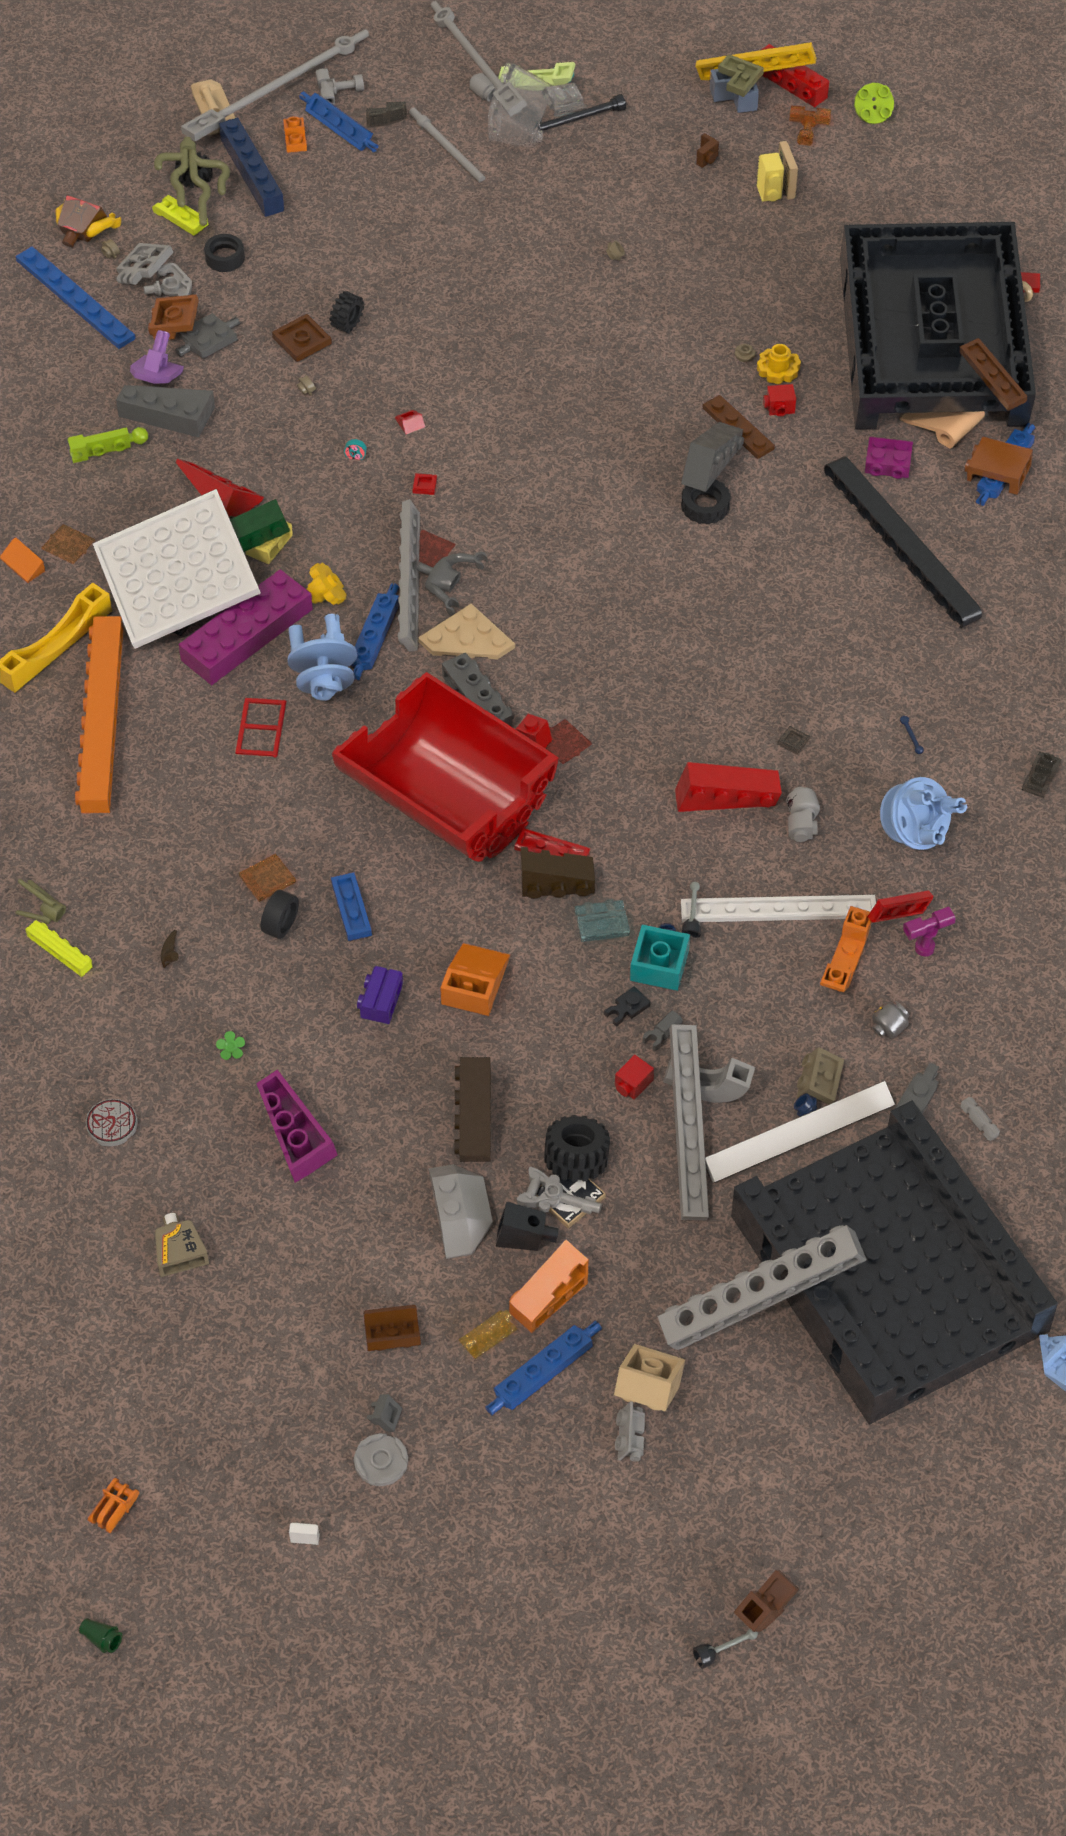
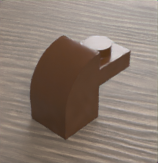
[734,1570,799,1632]

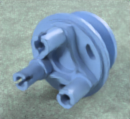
[287,614,357,701]
[880,777,967,850]

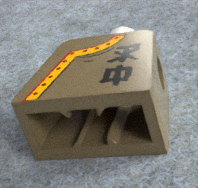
[155,1213,209,1277]

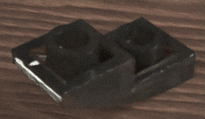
[366,102,407,128]
[1021,751,1062,798]

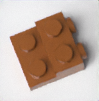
[148,294,199,340]

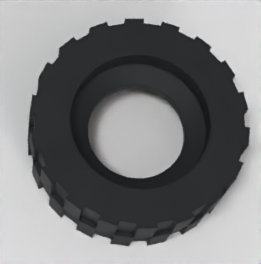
[681,479,731,524]

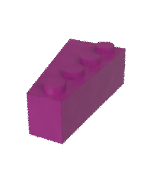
[256,1069,338,1183]

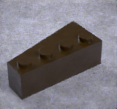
[454,1057,491,1162]

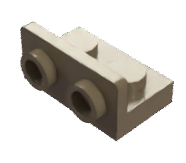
[797,1047,844,1105]

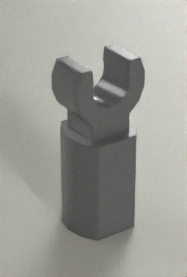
[642,1010,683,1051]

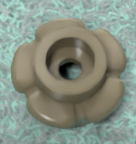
[101,239,120,259]
[606,241,625,261]
[735,344,756,362]
[297,375,316,396]

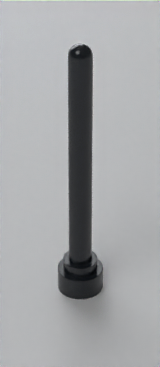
[534,94,626,132]

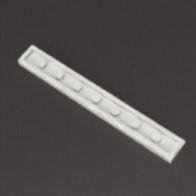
[681,895,876,922]
[705,1081,895,1182]

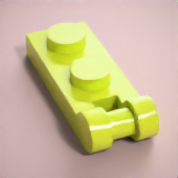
[152,195,208,236]

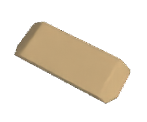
[191,80,235,135]

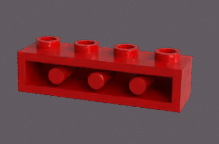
[761,44,829,108]

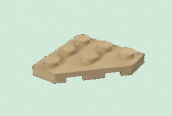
[418,604,515,660]

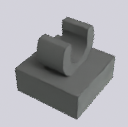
[367,1394,402,1432]

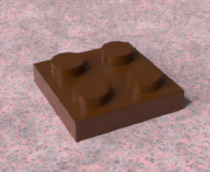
[272,314,332,362]

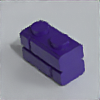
[357,966,403,1024]

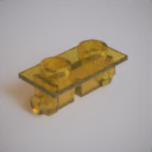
[459,1310,517,1359]

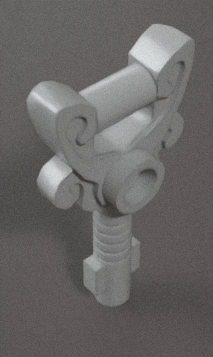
[517,1167,602,1214]

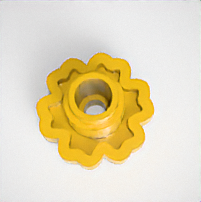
[757,344,801,384]
[306,563,347,605]

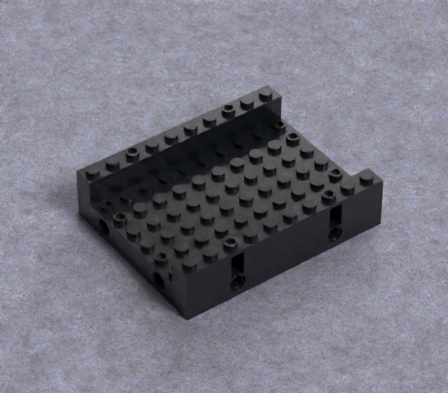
[840,222,1036,430]
[731,1100,1058,1425]

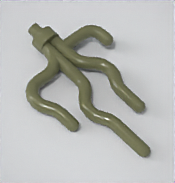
[154,137,230,226]

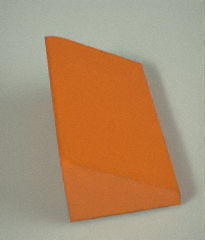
[0,537,45,583]

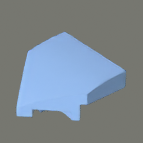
[1039,1334,1066,1391]

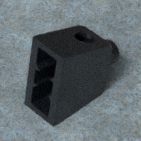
[495,1202,559,1251]

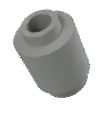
[469,73,497,102]

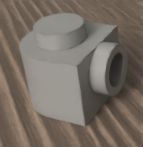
[788,811,818,842]

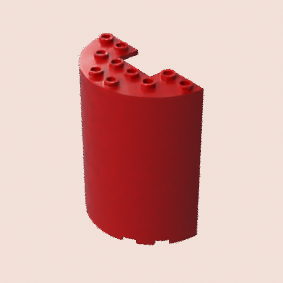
[332,672,559,862]

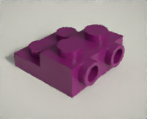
[864,437,913,479]

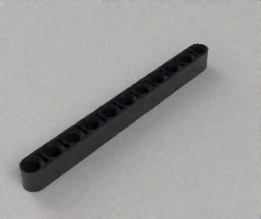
[824,456,982,628]

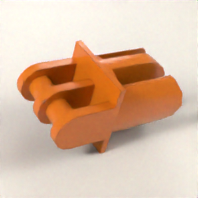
[87,1478,139,1534]

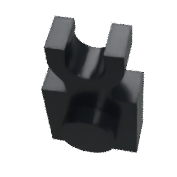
[604,986,651,1027]

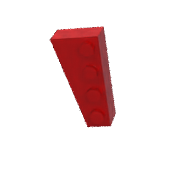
[675,762,782,812]

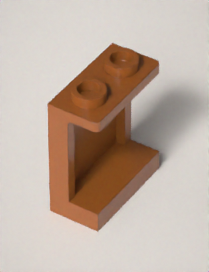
[965,437,1033,495]

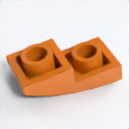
[283,116,307,153]

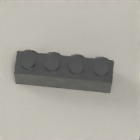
[442,652,514,727]

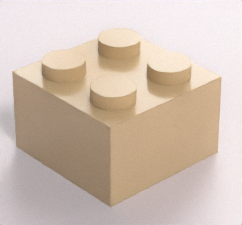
[614,1344,685,1411]

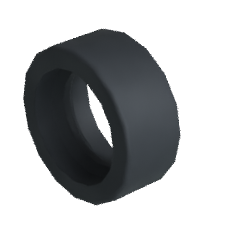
[204,234,245,272]
[260,890,299,939]

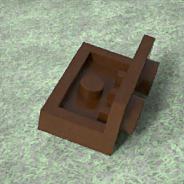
[363,1305,421,1351]

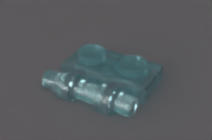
[574,899,630,942]

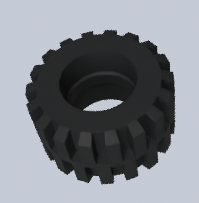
[544,1115,610,1182]

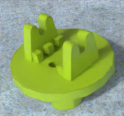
[854,83,894,124]

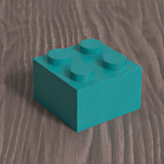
[630,925,690,991]

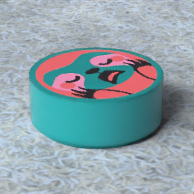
[344,439,367,460]

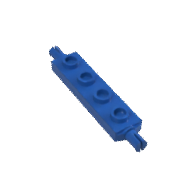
[299,91,378,152]
[976,423,1035,506]
[351,583,399,680]
[485,1321,602,1416]

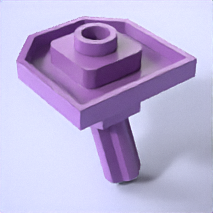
[130,330,183,384]

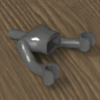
[417,552,488,615]

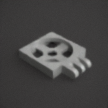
[116,243,173,285]

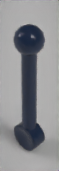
[900,716,924,754]

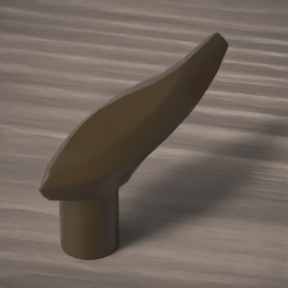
[161,930,179,968]

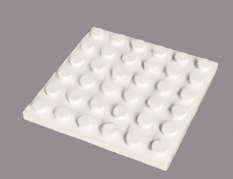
[93,489,261,649]

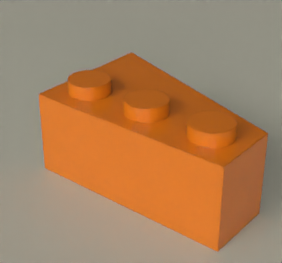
[509,1240,589,1333]

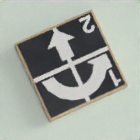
[536,1175,606,1229]

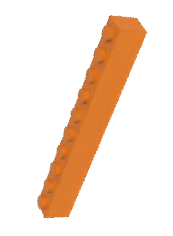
[75,616,124,813]

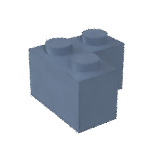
[710,69,759,113]

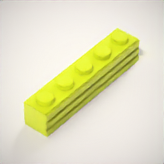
[25,920,92,977]

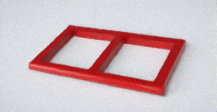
[235,698,287,758]

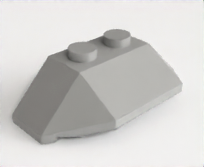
[428,1164,493,1259]

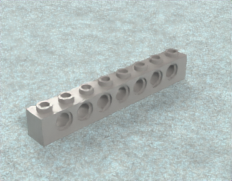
[658,1225,866,1350]

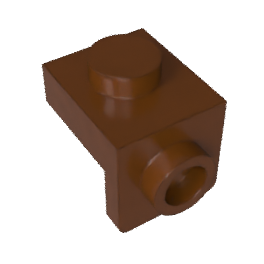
[696,133,719,168]

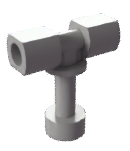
[316,69,364,105]

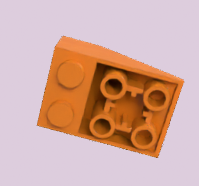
[440,943,510,1016]

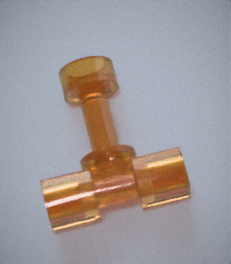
[789,105,831,146]

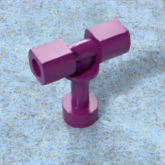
[903,906,955,957]

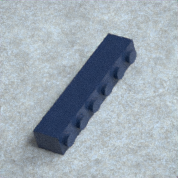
[219,117,284,217]

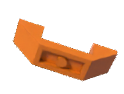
[820,906,872,992]

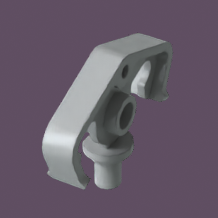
[143,263,192,297]

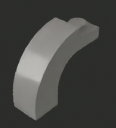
[663,1058,755,1103]

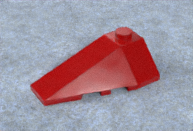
[175,459,264,518]

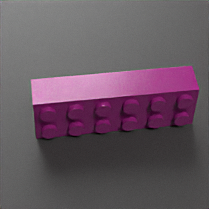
[178,569,313,686]

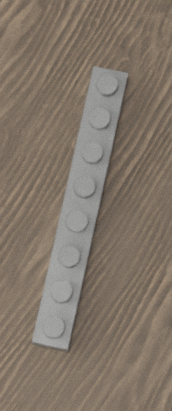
[398,499,420,651]
[669,1024,709,1221]

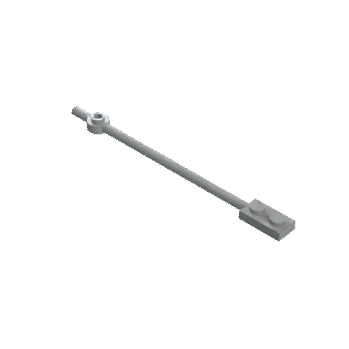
[431,1,527,117]
[181,29,369,141]

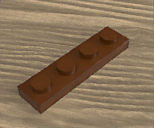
[960,338,1027,411]
[703,395,775,459]

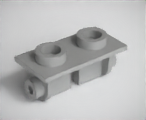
[615,1401,645,1461]

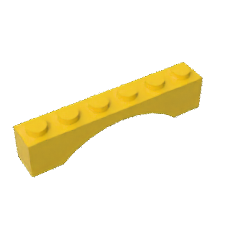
[0,583,112,693]

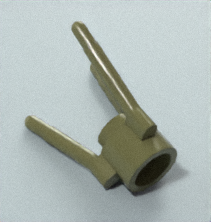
[16,879,66,924]

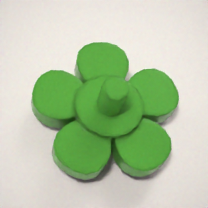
[216,1031,245,1060]

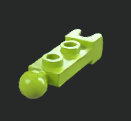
[67,427,148,463]

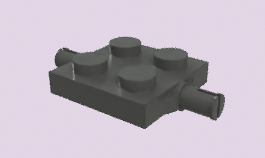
[175,313,240,359]

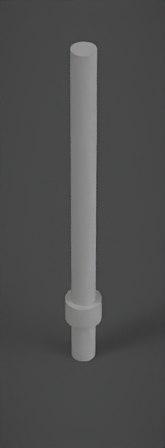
[409,107,485,182]

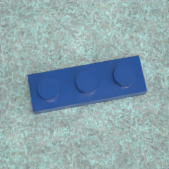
[331,873,372,941]

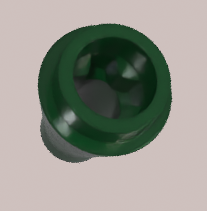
[79,1618,122,1653]

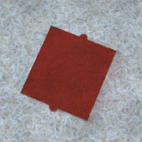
[419,529,456,567]
[545,719,592,764]

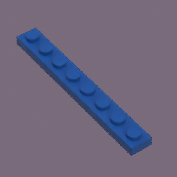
[15,247,136,349]

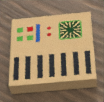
[779,141,798,199]

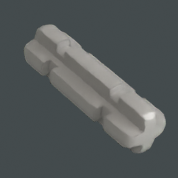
[961,1097,1000,1141]

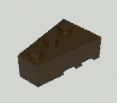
[520,846,595,899]

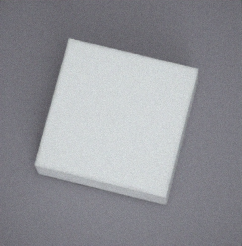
[289,1523,320,1545]

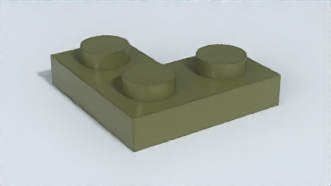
[718,54,764,97]

